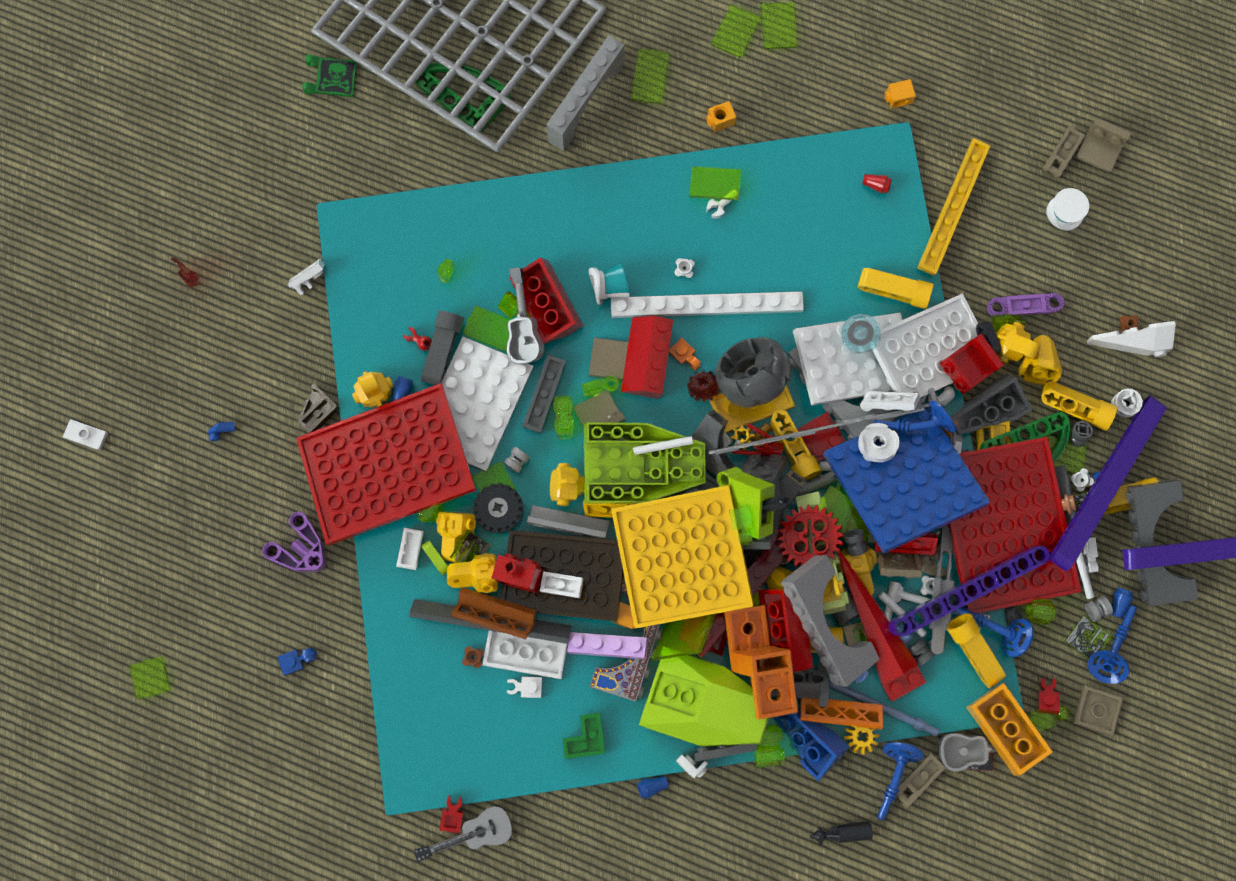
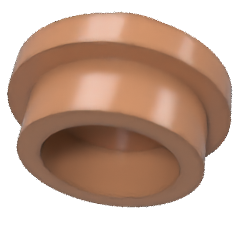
[1061,494,1076,514]

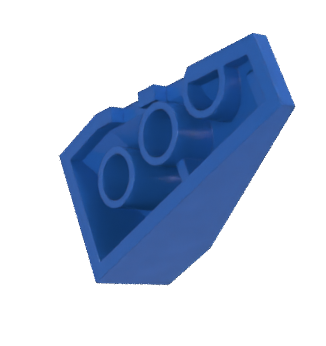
[773,708,850,781]

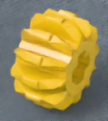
[844,726,879,754]

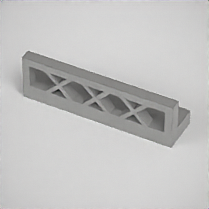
[527,505,609,539]

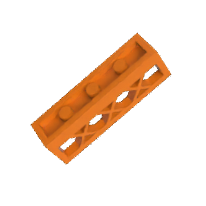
[799,698,883,729]

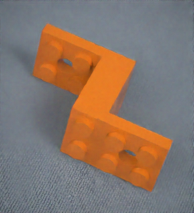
[724,605,798,720]

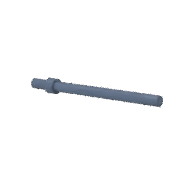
[828,678,939,736]

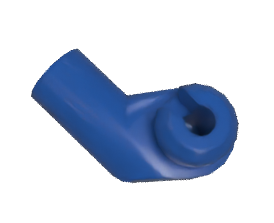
[208,422,235,441]

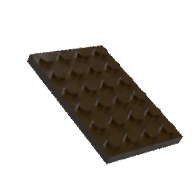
[501,530,624,622]

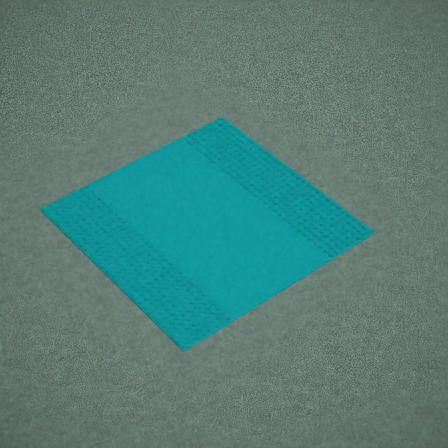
[317,122,1024,815]

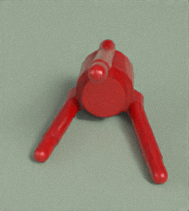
[732,423,783,456]

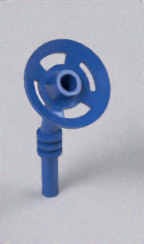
[873,400,957,433]
[1088,605,1137,684]
[953,607,1034,657]
[877,742,924,820]

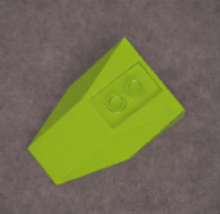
[584,422,706,504]
[639,648,769,746]

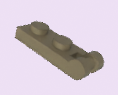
[1042,126,1085,179]
[896,753,946,808]

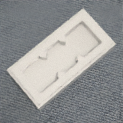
[63,419,108,451]
[396,528,424,571]

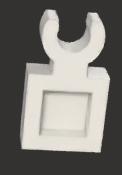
[1082,537,1098,573]
[507,677,542,698]

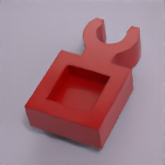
[1038,678,1060,714]
[439,795,463,833]

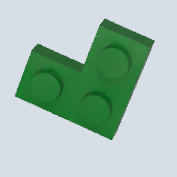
[562,713,605,759]

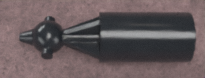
[810,821,873,844]

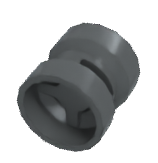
[1068,421,1093,447]
[843,529,868,556]
[908,638,935,666]

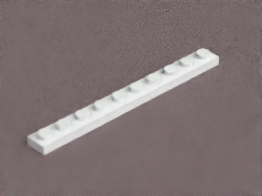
[611,292,803,318]

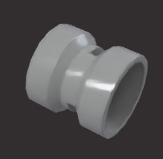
[503,447,530,474]
[1085,596,1113,622]

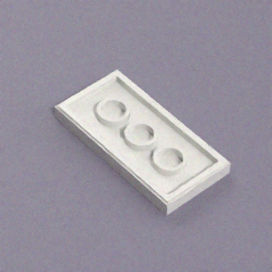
[482,631,568,679]

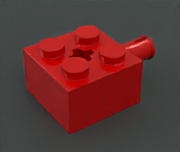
[491,553,545,594]

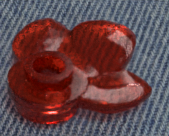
[170,257,199,288]

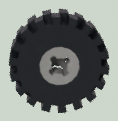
[473,483,524,534]

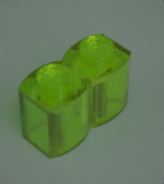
[553,396,575,439]
[754,724,785,768]

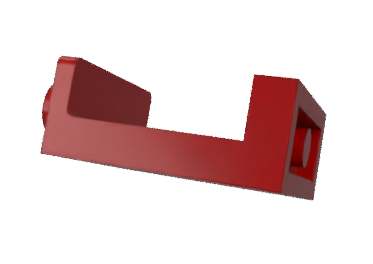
[940,334,1004,395]

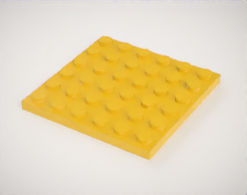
[611,485,754,628]

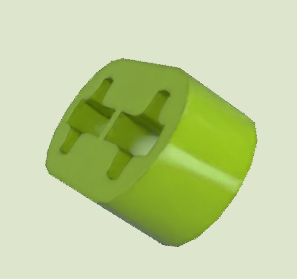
[421,540,448,576]

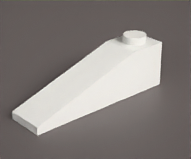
[1087,321,1176,357]

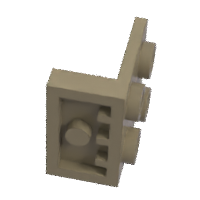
[1076,117,1131,173]
[574,390,625,428]

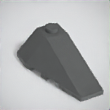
[951,374,1033,435]

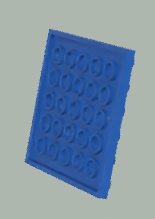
[823,407,990,554]

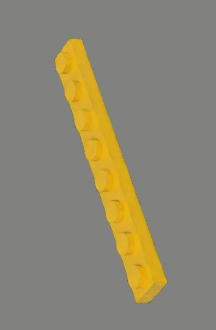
[917,138,990,276]

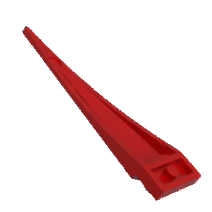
[837,548,926,701]

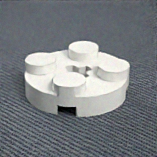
[858,423,899,462]

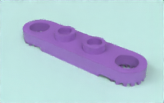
[987,293,1065,318]

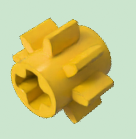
[730,424,756,450]

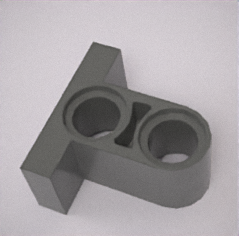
[793,663,829,707]

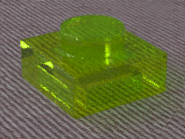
[437,258,455,283]

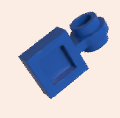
[277,647,317,676]

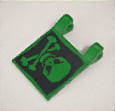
[302,54,357,97]

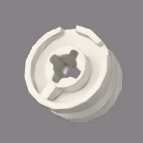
[1111,388,1143,418]

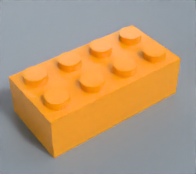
[966,683,1053,776]

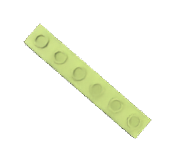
[795,491,849,615]

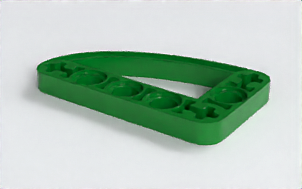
[415,62,511,132]
[980,412,1070,464]

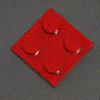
[797,412,846,463]

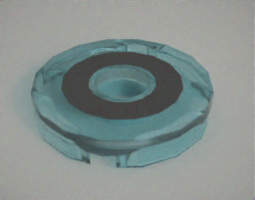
[841,314,881,353]

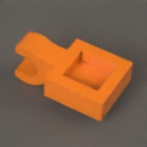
[669,338,701,371]

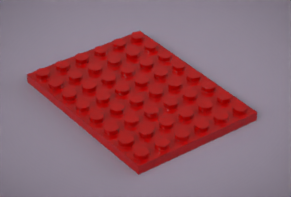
[296,383,476,546]
[948,437,1081,613]

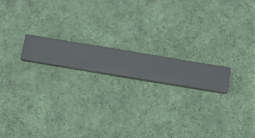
[409,599,571,644]

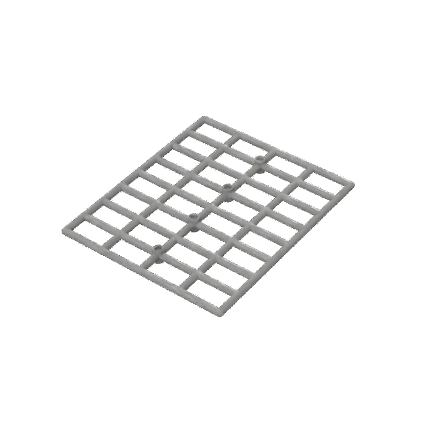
[311,0,606,152]

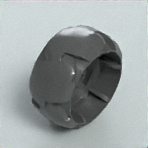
[715,337,792,408]

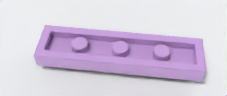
[567,632,649,659]

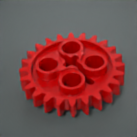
[777,504,844,567]

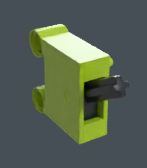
[717,467,789,539]

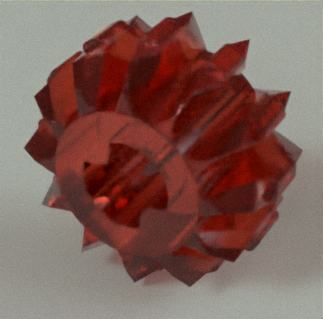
[687,369,720,404]

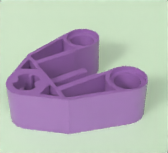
[262,512,326,572]

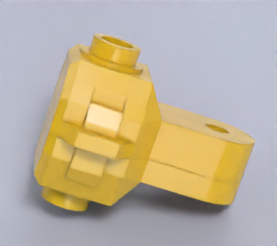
[996,322,1041,363]
[352,371,394,408]
[550,463,584,506]
[436,512,476,563]
[837,546,878,596]
[447,553,498,593]

